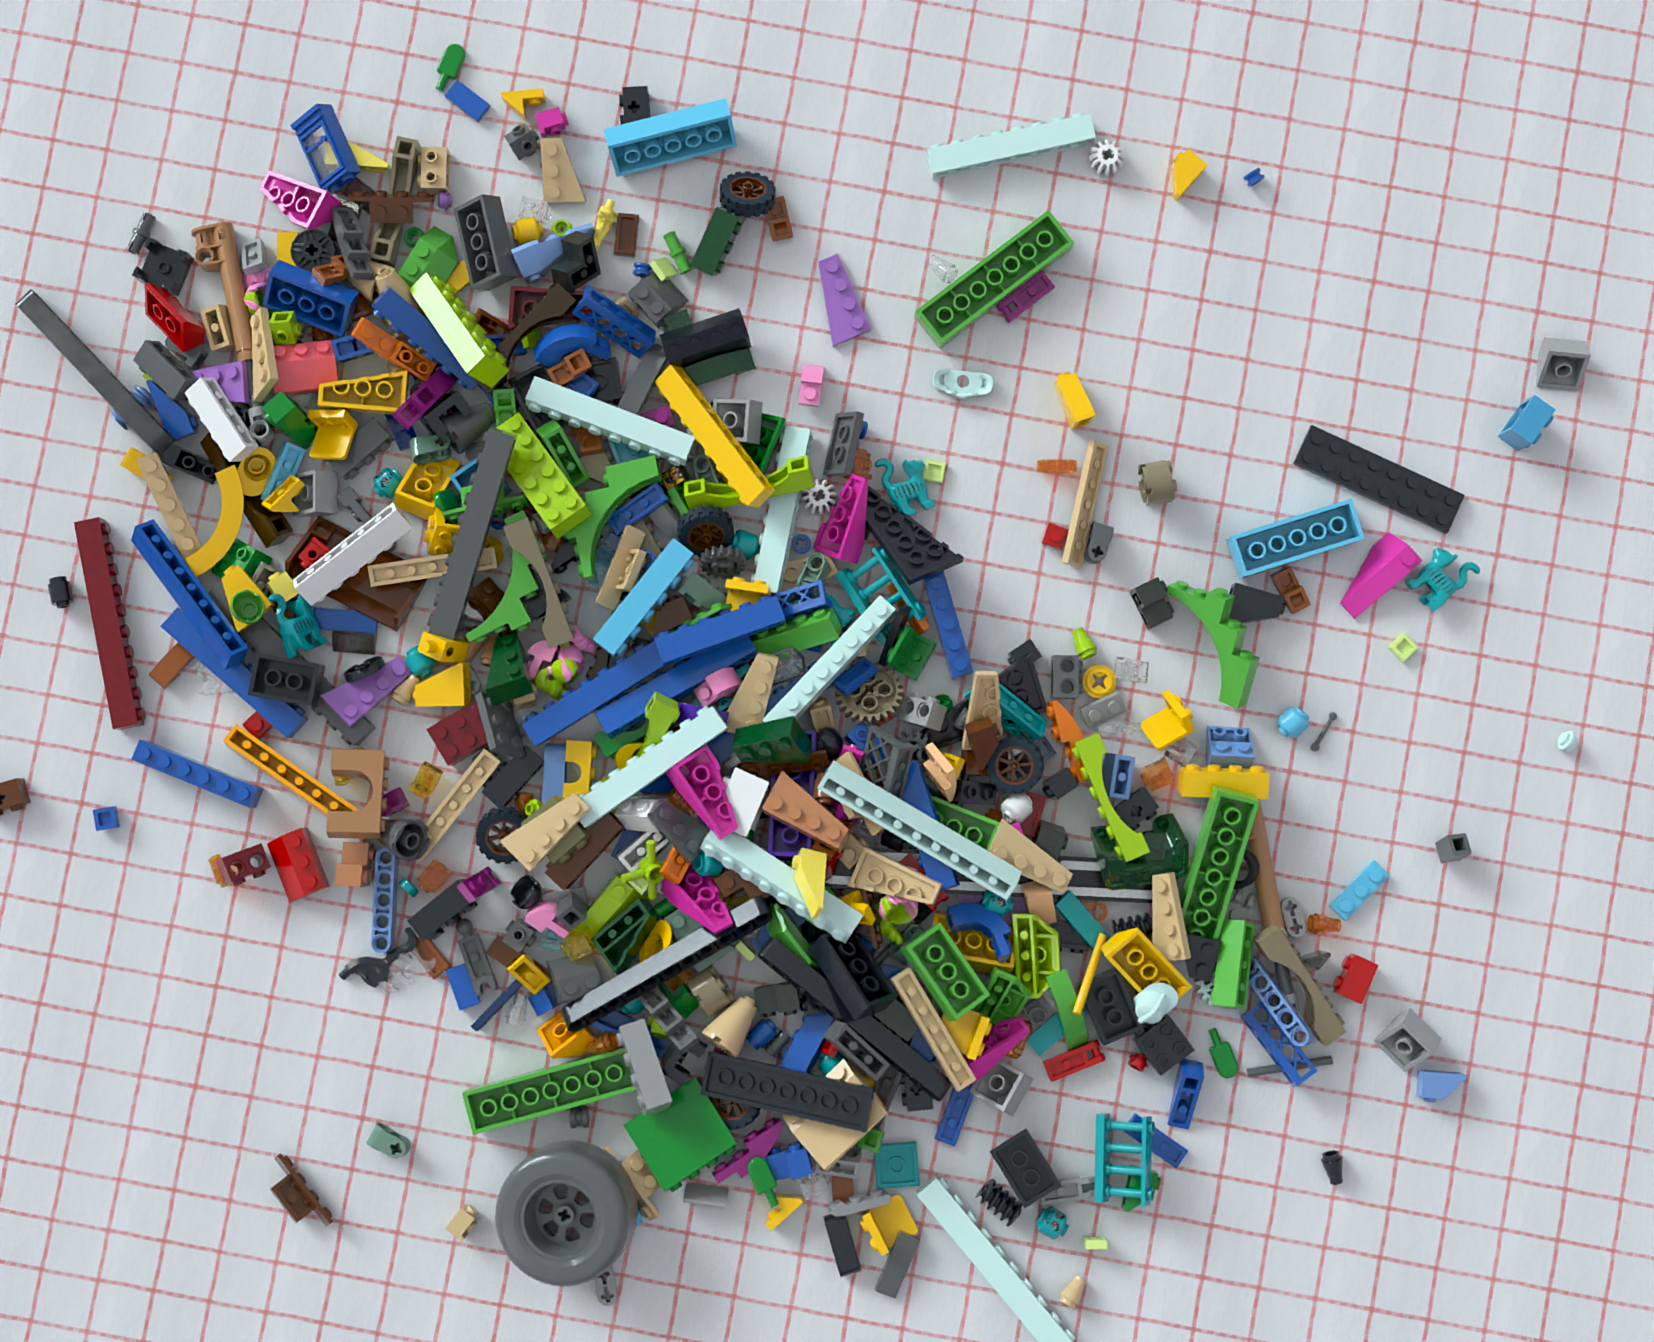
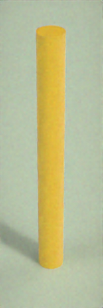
[1073,933,1107,1015]

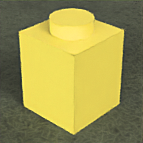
[265,571,299,601]

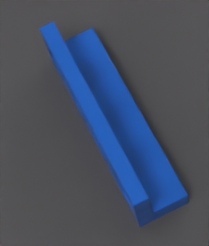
[572,285,656,358]
[771,580,834,621]
[1240,1002,1317,1087]
[589,1010,671,1059]

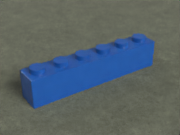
[372,286,478,390]
[922,571,973,680]
[654,595,786,666]
[131,740,264,808]
[902,761,960,892]

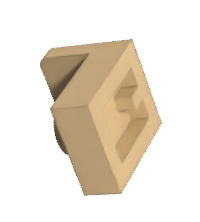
[808,697,836,733]

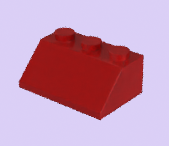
[144,282,206,353]
[267,828,330,903]

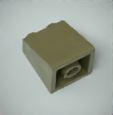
[521,796,591,865]

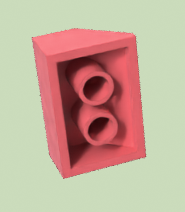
[273,340,338,396]

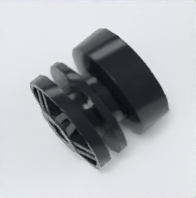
[290,229,341,273]

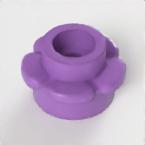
[438,190,452,211]

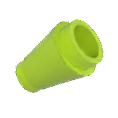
[1072,627,1097,660]

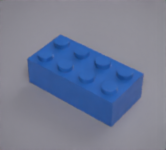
[262,260,359,337]

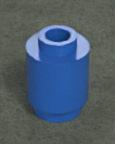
[746,1018,777,1050]

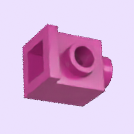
[535,107,569,138]

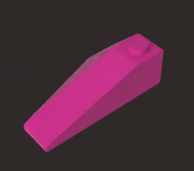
[259,170,341,230]
[813,473,869,564]
[1340,532,1423,619]
[665,744,738,840]
[660,862,733,934]
[961,1016,1030,1089]

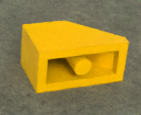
[1172,148,1208,201]

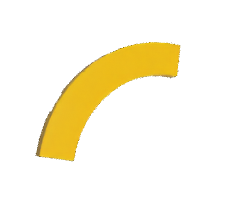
[185,464,244,577]

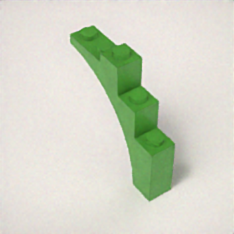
[563,455,662,582]
[465,510,548,644]
[1166,581,1260,709]

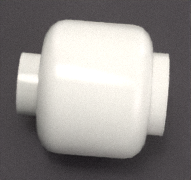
[1001,793,1033,824]

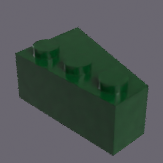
[690,207,746,276]
[485,632,534,706]
[732,716,812,763]
[591,898,660,974]

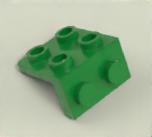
[211,538,273,578]
[887,625,937,681]

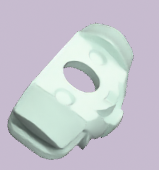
[932,369,993,399]

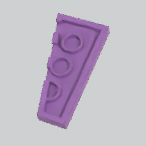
[818,253,871,347]
[191,361,250,404]
[320,656,412,728]

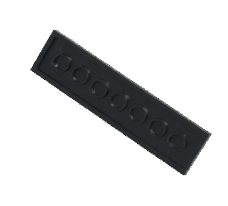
[1293,425,1465,534]
[701,1051,875,1132]

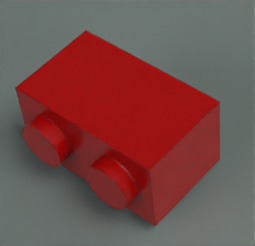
[1333,953,1379,1004]

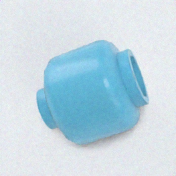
[1277,706,1309,738]

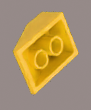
[395,454,461,520]

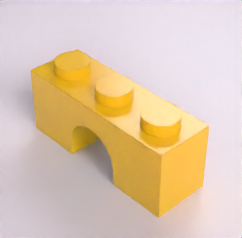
[563,740,597,798]

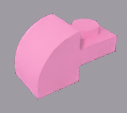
[798,364,824,407]
[527,640,560,679]
[693,667,742,707]
[524,901,570,938]

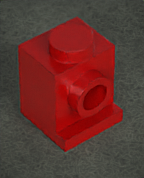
[298,537,331,570]

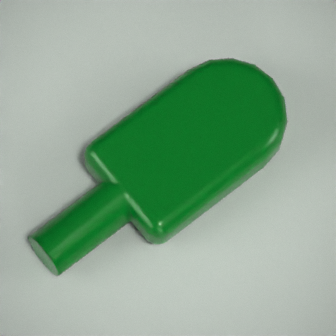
[435,44,466,92]
[434,489,462,512]
[1208,1028,1238,1078]
[747,1157,779,1207]

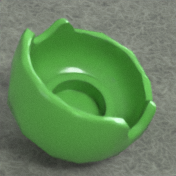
[231,590,265,624]

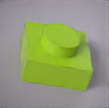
[522,327,542,349]

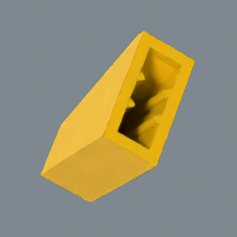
[1054,372,1096,430]
[221,565,274,632]
[413,662,472,707]

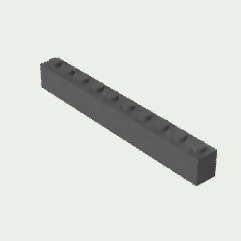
[427,427,518,640]
[208,580,376,746]

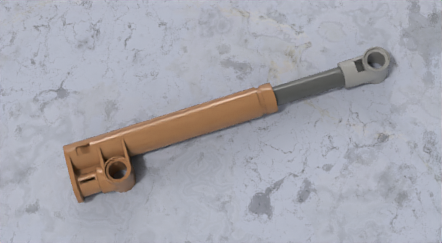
[191,222,274,444]
[1247,799,1303,1025]

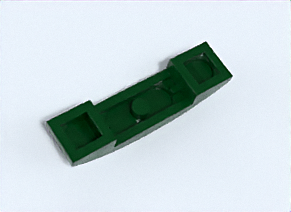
[683,348,756,386]

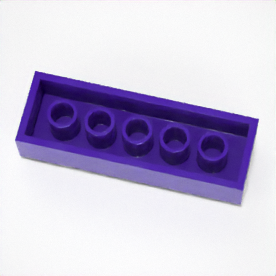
[768,730,818,861]

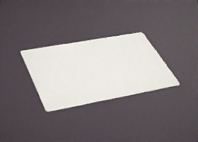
[726,768,769,837]

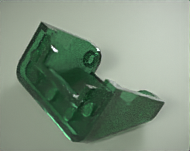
[1090,813,1189,890]

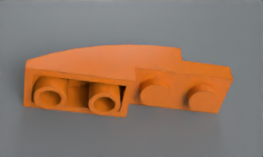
[351,317,436,382]
[1046,700,1088,783]

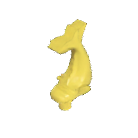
[594,199,618,252]

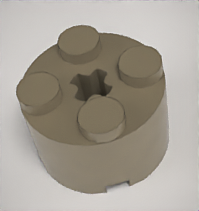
[1138,460,1177,506]
[687,964,736,1017]

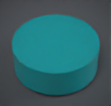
[399,878,419,898]

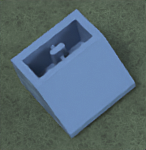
[1206,726,1254,769]

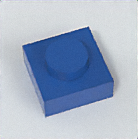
[93,806,120,831]

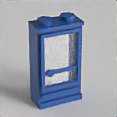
[290,103,361,194]

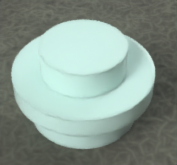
[1558,731,1578,752]

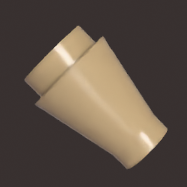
[391,674,421,707]
[1059,1275,1087,1309]

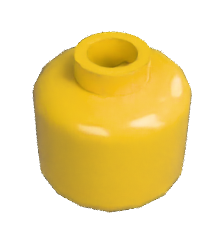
[511,217,543,246]

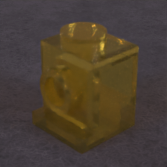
[561,925,596,961]

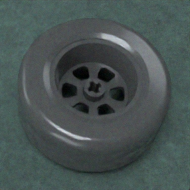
[495,1140,638,1287]

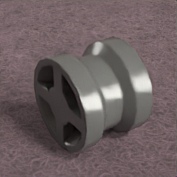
[570,1106,589,1129]

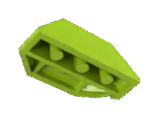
[1012,913,1061,999]

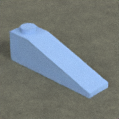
[511,223,595,283]

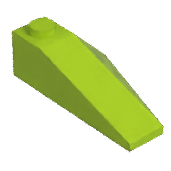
[563,872,649,952]

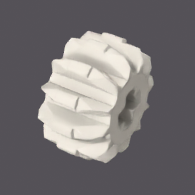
[1088,139,1125,176]
[801,479,837,515]

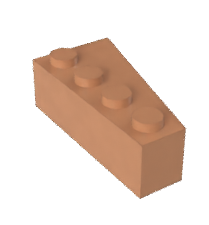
[761,771,850,853]

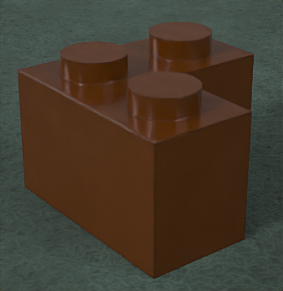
[714,869,773,901]

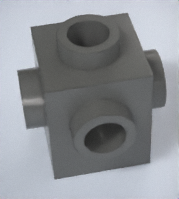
[504,124,540,160]
[502,918,538,953]

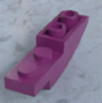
[392,368,458,430]
[712,1117,784,1184]

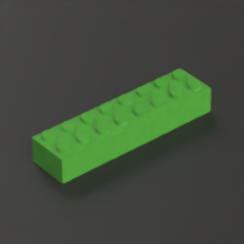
[914,210,1074,349]
[1180,785,1260,939]
[462,1046,636,1135]

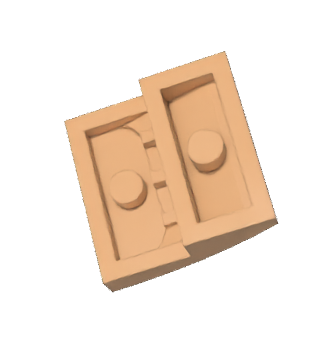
[923,742,956,803]

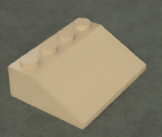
[783,1059,888,1171]

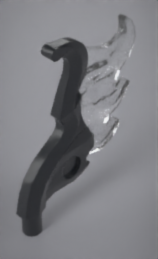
[339,927,436,993]

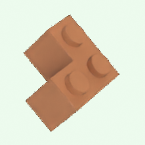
[335,842,376,887]

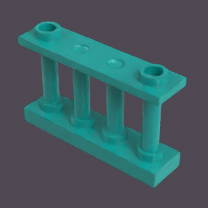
[835,546,927,646]
[1094,1113,1155,1207]

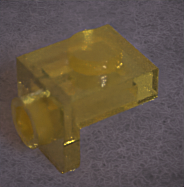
[408,761,444,799]

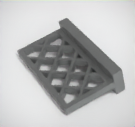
[860,725,915,800]

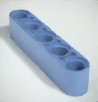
[542,743,568,804]
[371,848,399,953]
[1249,956,1313,1046]

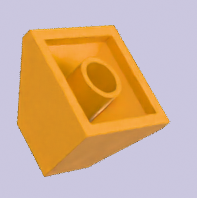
[536,1010,598,1059]

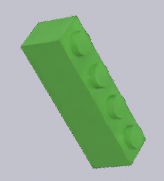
[752,607,842,657]
[1211,919,1255,1010]

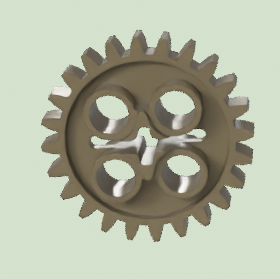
[835,662,904,726]

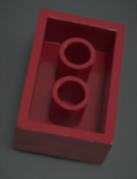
[426,700,488,766]

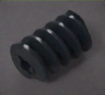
[1111,913,1152,938]
[975,1179,1022,1227]

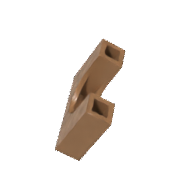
[326,749,390,839]

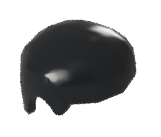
[817,726,843,761]
[510,875,542,909]

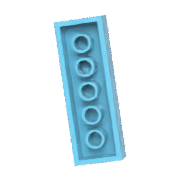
[604,98,737,177]
[1226,498,1365,579]
[593,538,694,658]

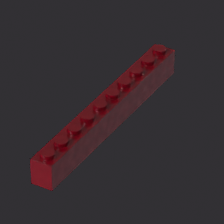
[74,517,146,730]

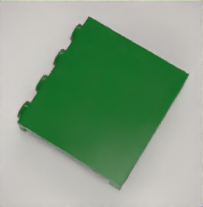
[624,1077,739,1193]

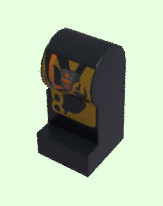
[648,464,690,495]

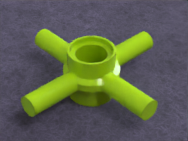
[621,840,664,900]

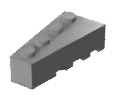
[616,1019,672,1117]

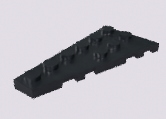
[865,486,964,585]
[921,652,1047,749]

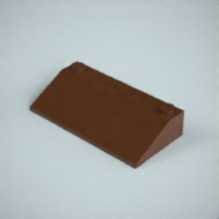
[285,516,428,632]

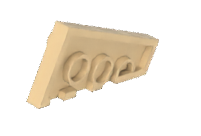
[250,307,278,402]
[726,652,779,734]
[962,671,1003,750]
[500,793,591,872]
[988,819,1073,893]
[848,847,943,904]
[1152,872,1191,961]

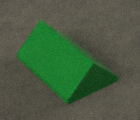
[742,413,786,476]

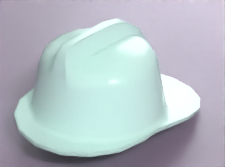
[1133,983,1178,1024]

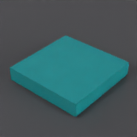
[874,1141,920,1189]

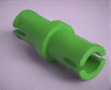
[663,231,693,275]

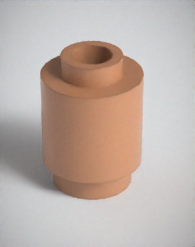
[813,773,835,806]

